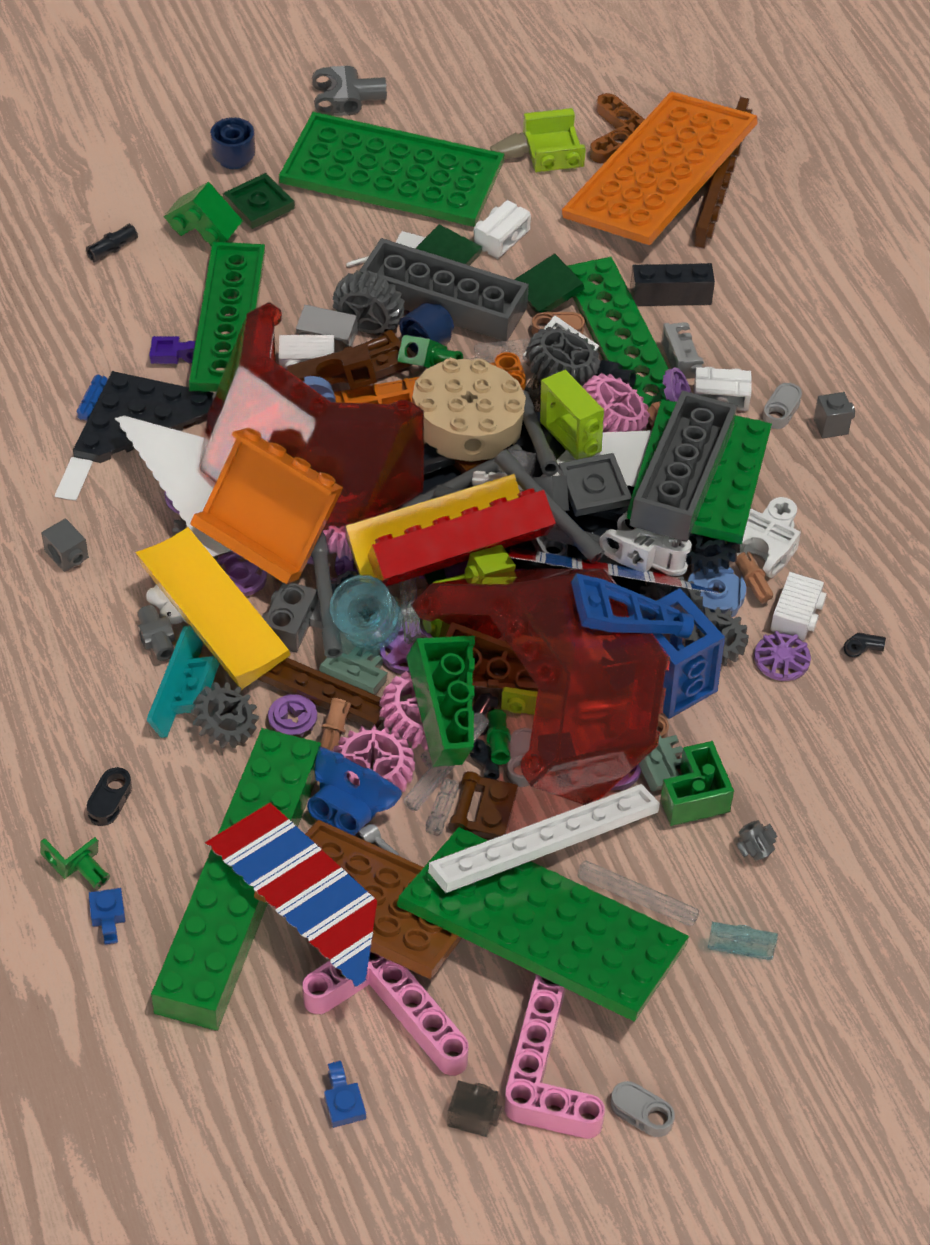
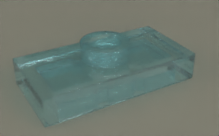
[707,922,778,960]

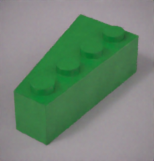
[406,636,475,767]

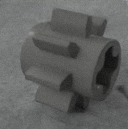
[736,820,778,860]

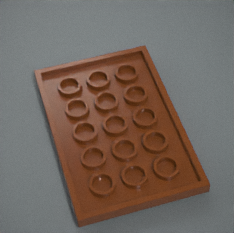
[254,820,462,979]

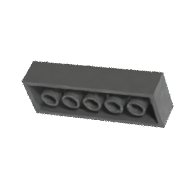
[360,238,529,342]
[630,390,738,542]

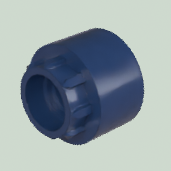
[210,117,256,169]
[399,303,454,354]

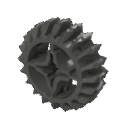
[332,270,405,336]
[525,326,600,386]

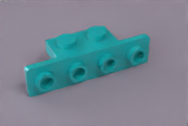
[147,625,220,738]

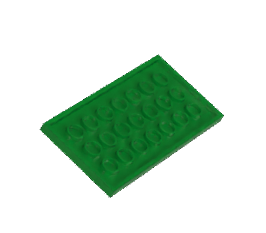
[279,112,505,227]
[397,827,689,1022]

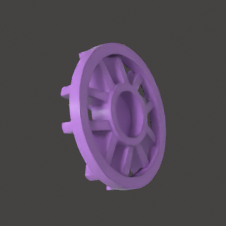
[754,631,811,681]

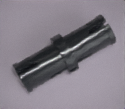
[86,223,138,262]

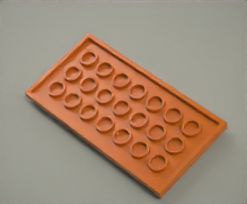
[562,91,758,245]

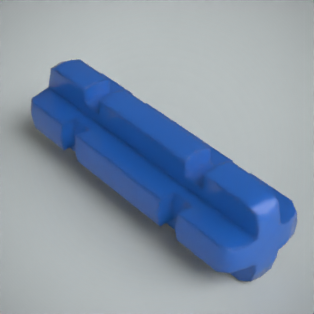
[77,374,108,421]

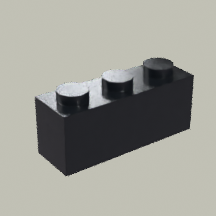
[630,263,715,307]

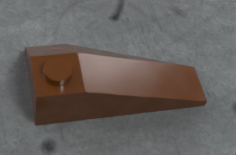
[446,622,566,692]

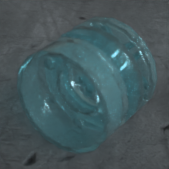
[330,575,403,650]

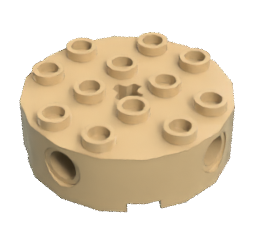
[410,358,526,461]

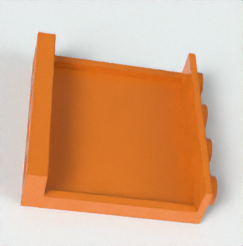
[190,428,343,584]

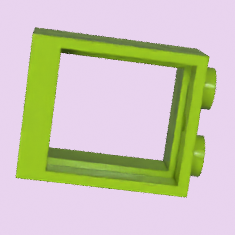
[540,370,604,460]

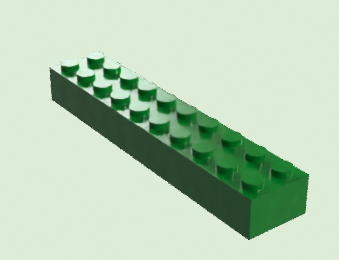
[151,728,322,1031]

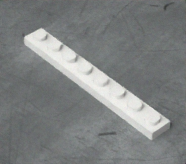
[428,784,660,893]

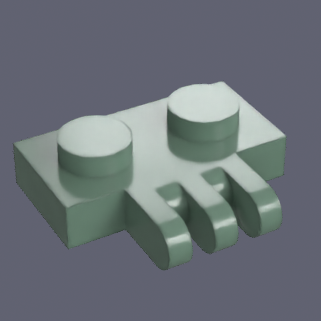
[319,646,388,695]
[626,725,683,792]

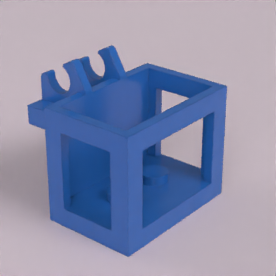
[601,588,725,719]

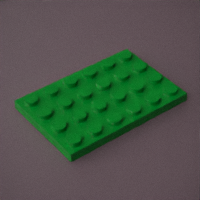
[627,399,772,544]

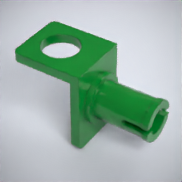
[398,335,463,369]
[40,837,110,890]

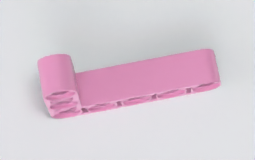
[303,951,468,1076]
[505,974,605,1139]

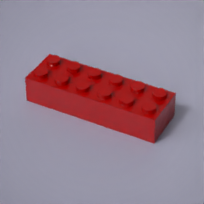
[368,488,556,589]

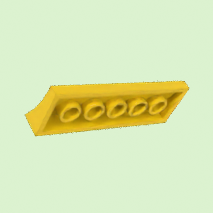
[345,474,520,589]
[135,527,291,690]

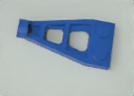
[571,573,694,639]

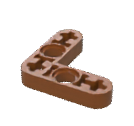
[590,93,645,163]

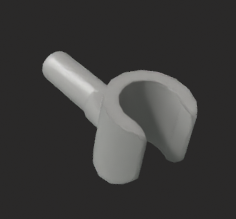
[358,824,399,856]

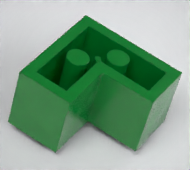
[163,181,243,247]
[660,741,734,826]

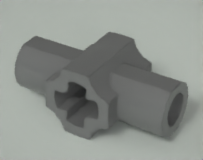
[137,605,175,661]

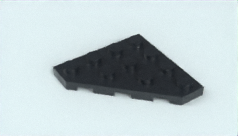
[73,371,215,463]

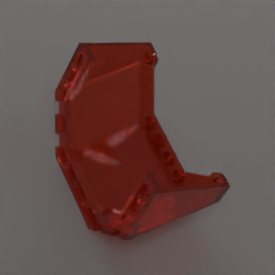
[199,302,424,531]
[411,569,670,805]

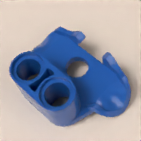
[307,746,402,836]

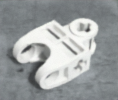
[737,497,801,578]
[599,512,692,576]

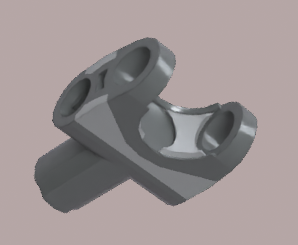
[312,66,387,116]

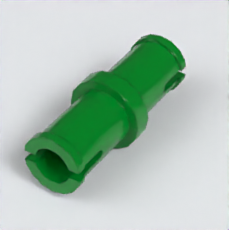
[486,709,511,765]

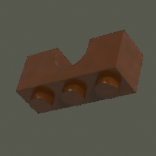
[287,344,377,402]

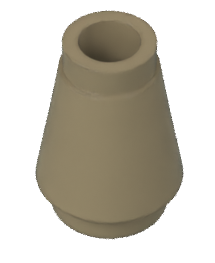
[490,132,529,159]

